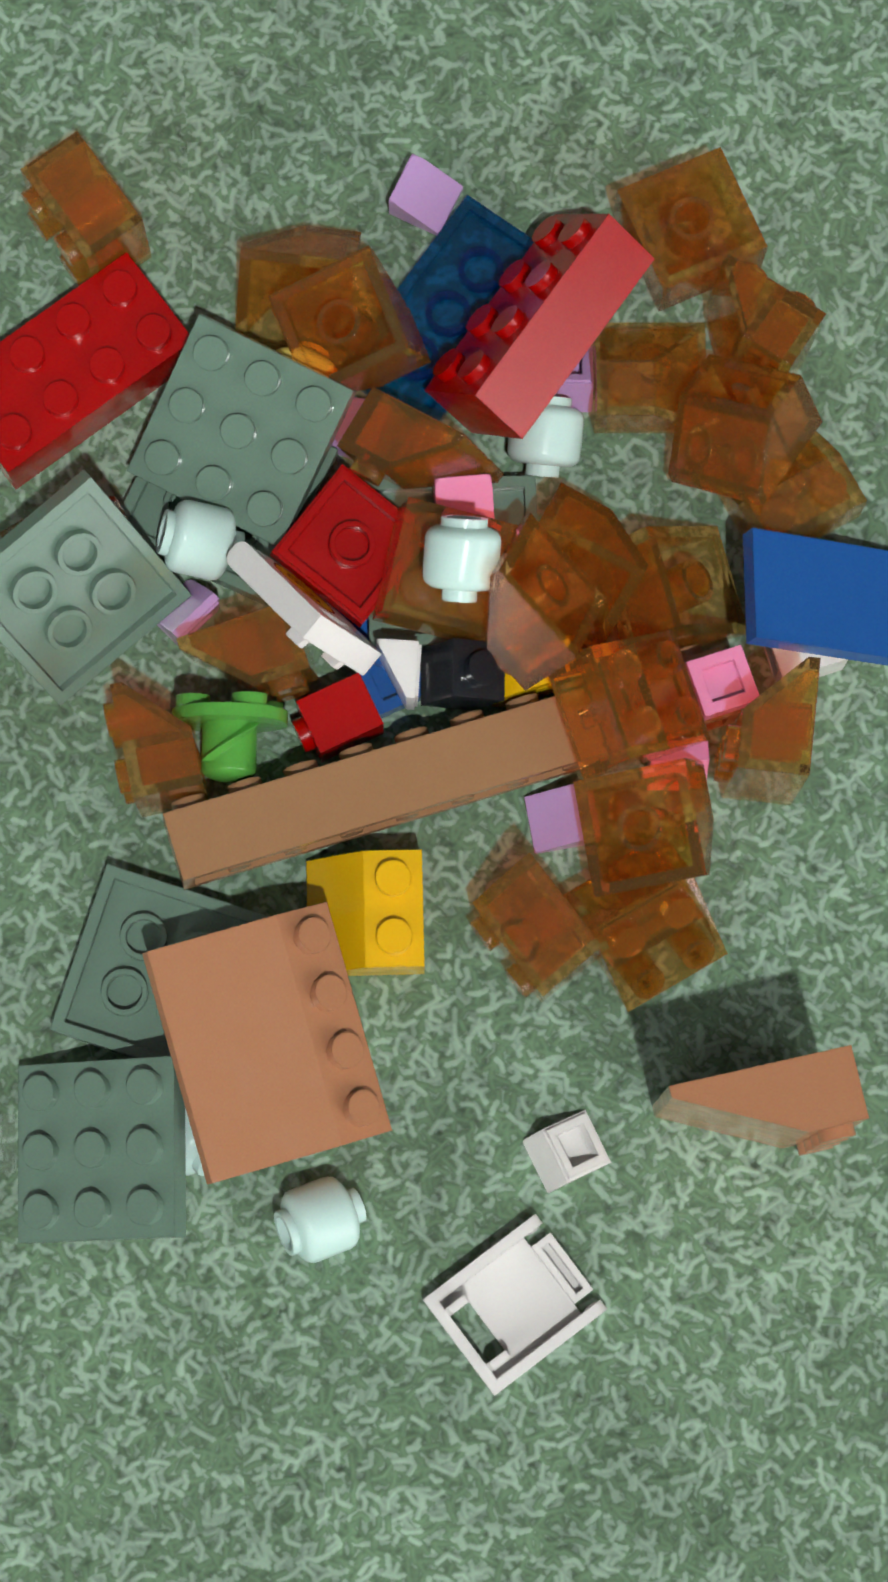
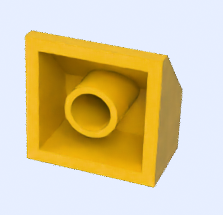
[306,849,425,976]

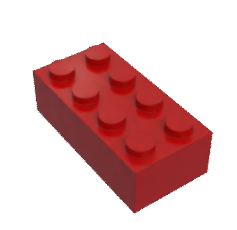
[425,213,655,439]
[0,252,190,490]

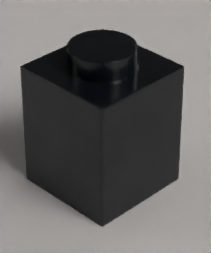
[421,638,505,710]

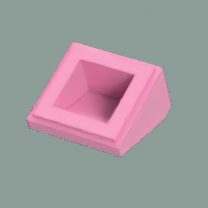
[433,474,495,530]

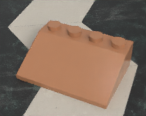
[142,902,392,1185]
[652,1045,869,1156]

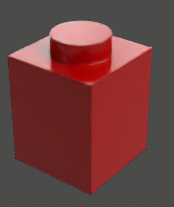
[291,673,384,762]

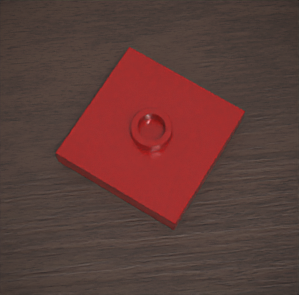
[269,464,427,628]

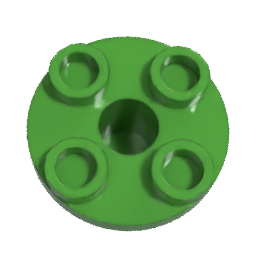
[171,691,288,782]

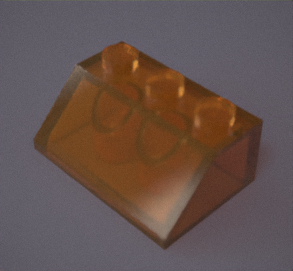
[713,657,821,805]

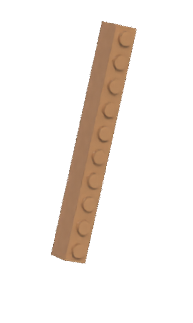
[163,645,741,890]

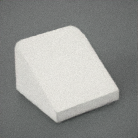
[376,639,422,710]
[523,1110,611,1193]

